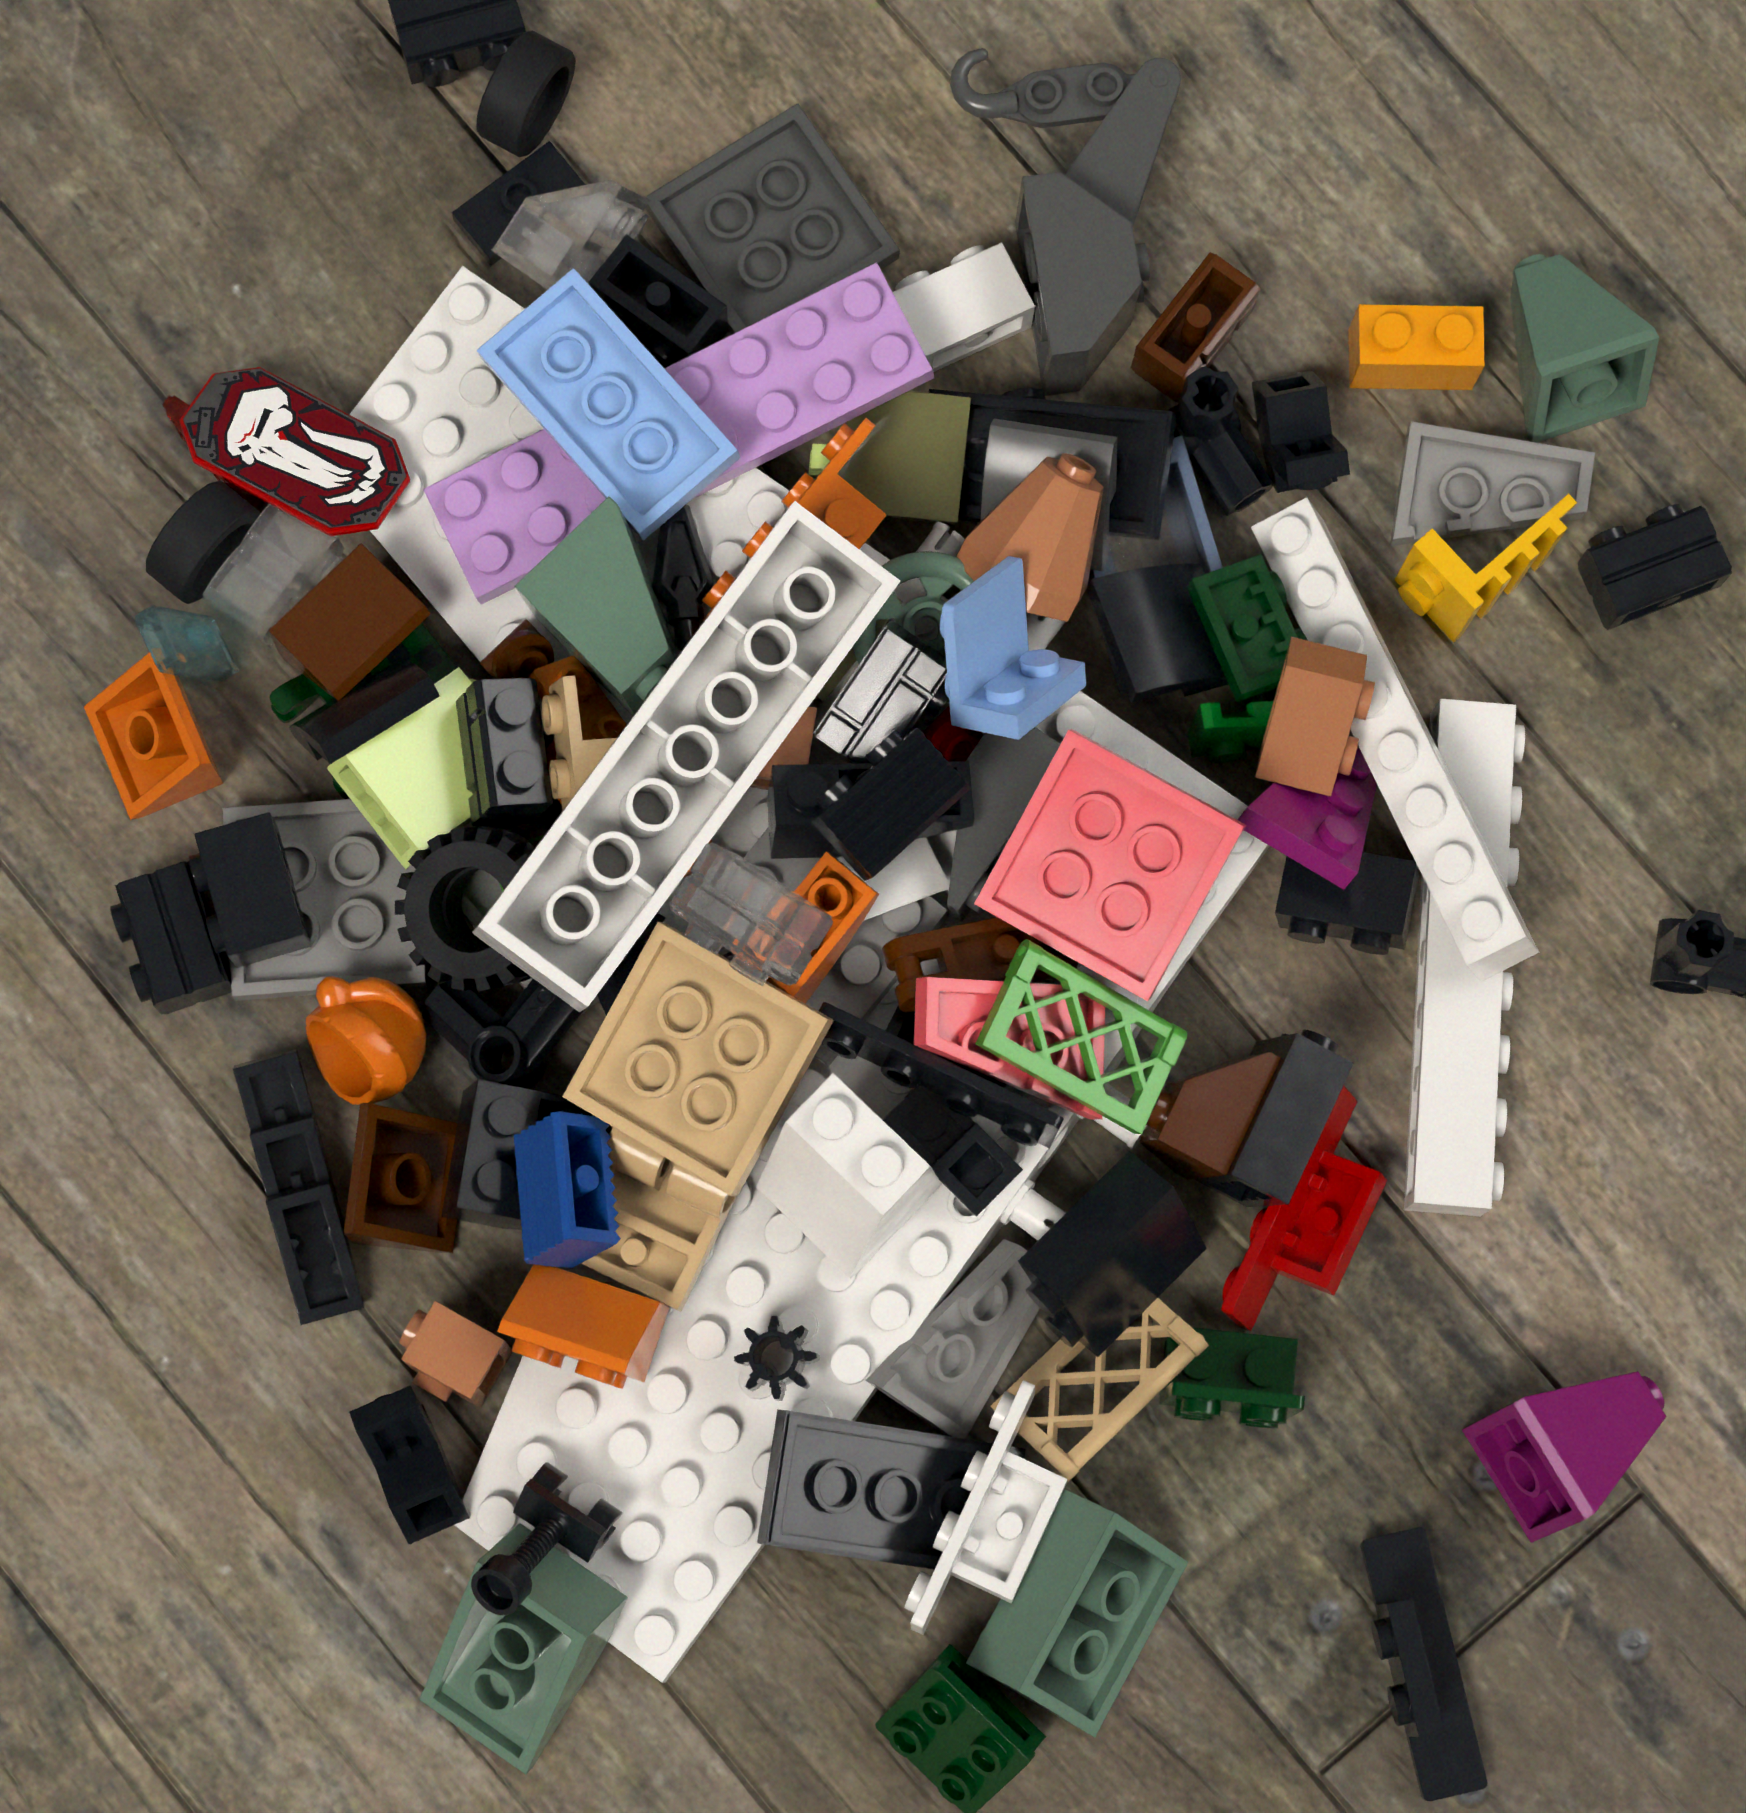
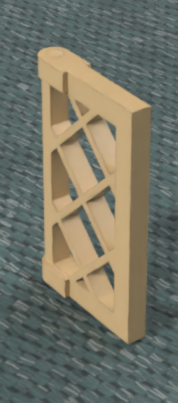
[990,1298,1209,1483]

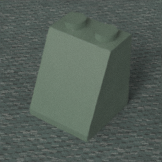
[515,496,678,716]

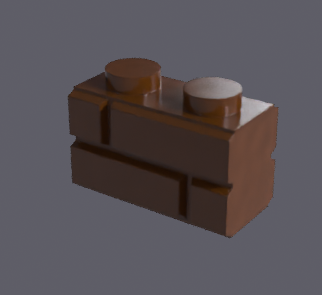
[1131,252,1260,403]

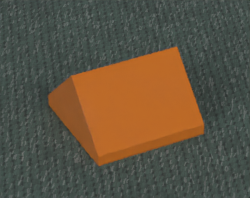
[84,648,223,820]

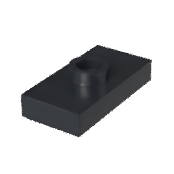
[452,141,588,266]

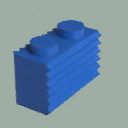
[514,1111,621,1269]

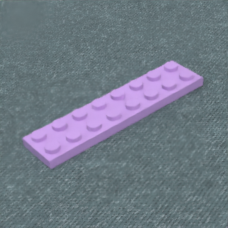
[423,262,935,605]

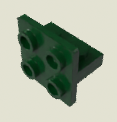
[875,1644,1046,1813]

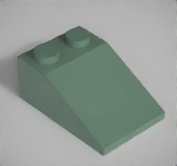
[419,1523,628,1775]

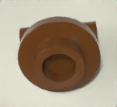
[479,619,554,679]

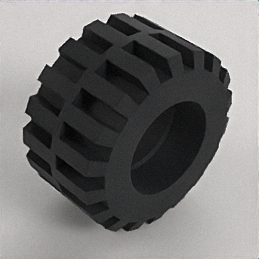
[395,825,541,991]

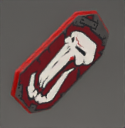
[179,367,410,536]

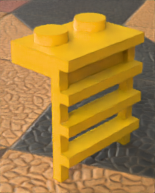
[1394,493,1577,643]

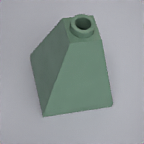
[1510,254,1659,443]

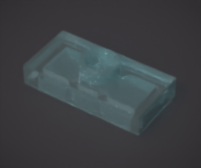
[134,605,239,682]

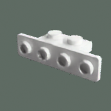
[904,1380,1067,1635]

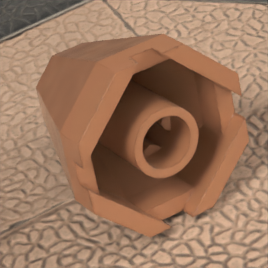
[956,453,1104,622]

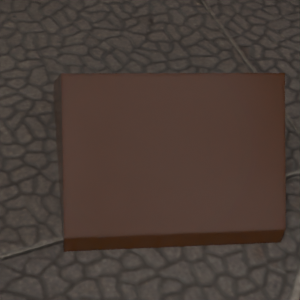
[268,543,431,701]
[344,1103,457,1253]

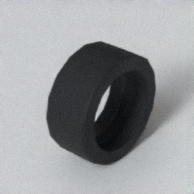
[476,30,576,157]
[146,480,262,604]

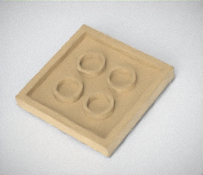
[562,922,834,1196]

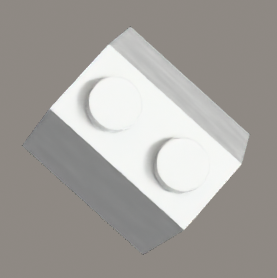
[756,1073,942,1279]

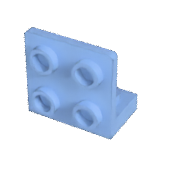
[940,556,1086,740]

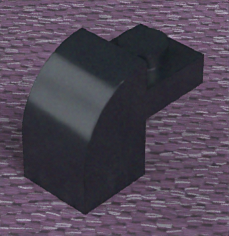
[1252,370,1350,493]
[349,1385,470,1544]

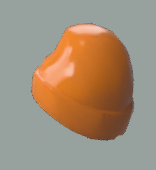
[305,976,427,1105]

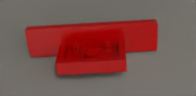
[1221,1085,1387,1332]

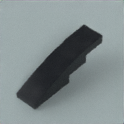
[233,1048,365,1325]

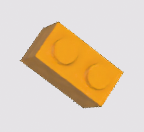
[1348,304,1485,390]

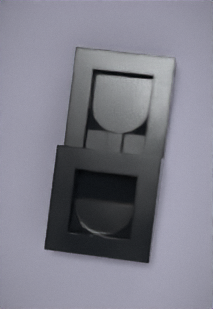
[882,1085,1023,1217]

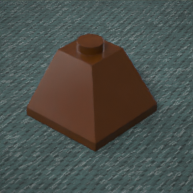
[1139,1052,1281,1180]

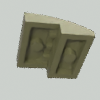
[836,391,971,526]

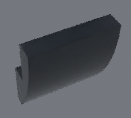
[1087,563,1229,703]
[289,658,440,764]

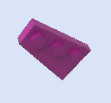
[1237,747,1377,890]

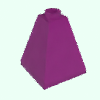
[1462,1371,1667,1543]

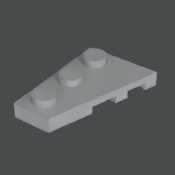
[1390,421,1595,546]

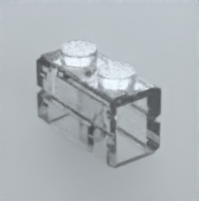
[669,842,833,986]

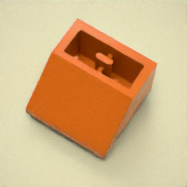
[497,1264,670,1389]

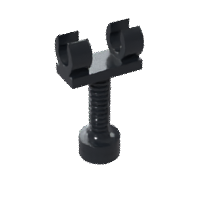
[471,1462,623,1616]

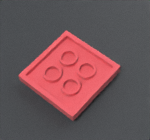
[974,729,1246,1001]

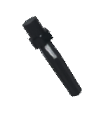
[652,505,714,651]

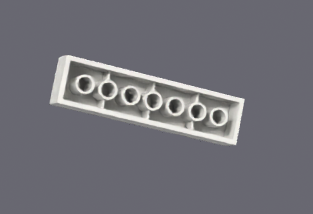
[472,501,900,1012]

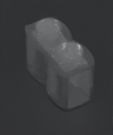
[202,504,344,648]

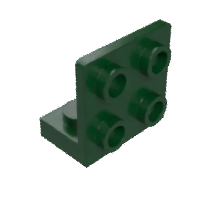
[1187,554,1308,702]
[1159,1327,1305,1428]

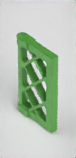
[975,939,1187,1134]

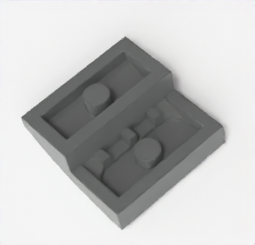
[981,419,1117,571]

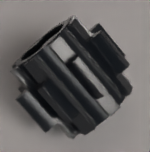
[734,1316,820,1401]

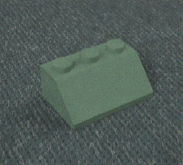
[966,1489,1188,1737]

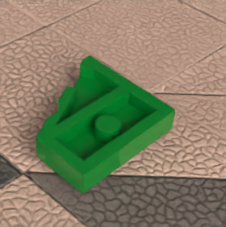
[1187,701,1273,763]

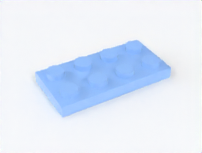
[477,268,741,541]

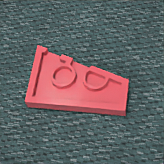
[914,977,1105,1120]

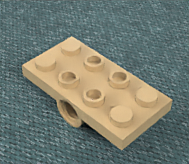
[580,1127,737,1312]

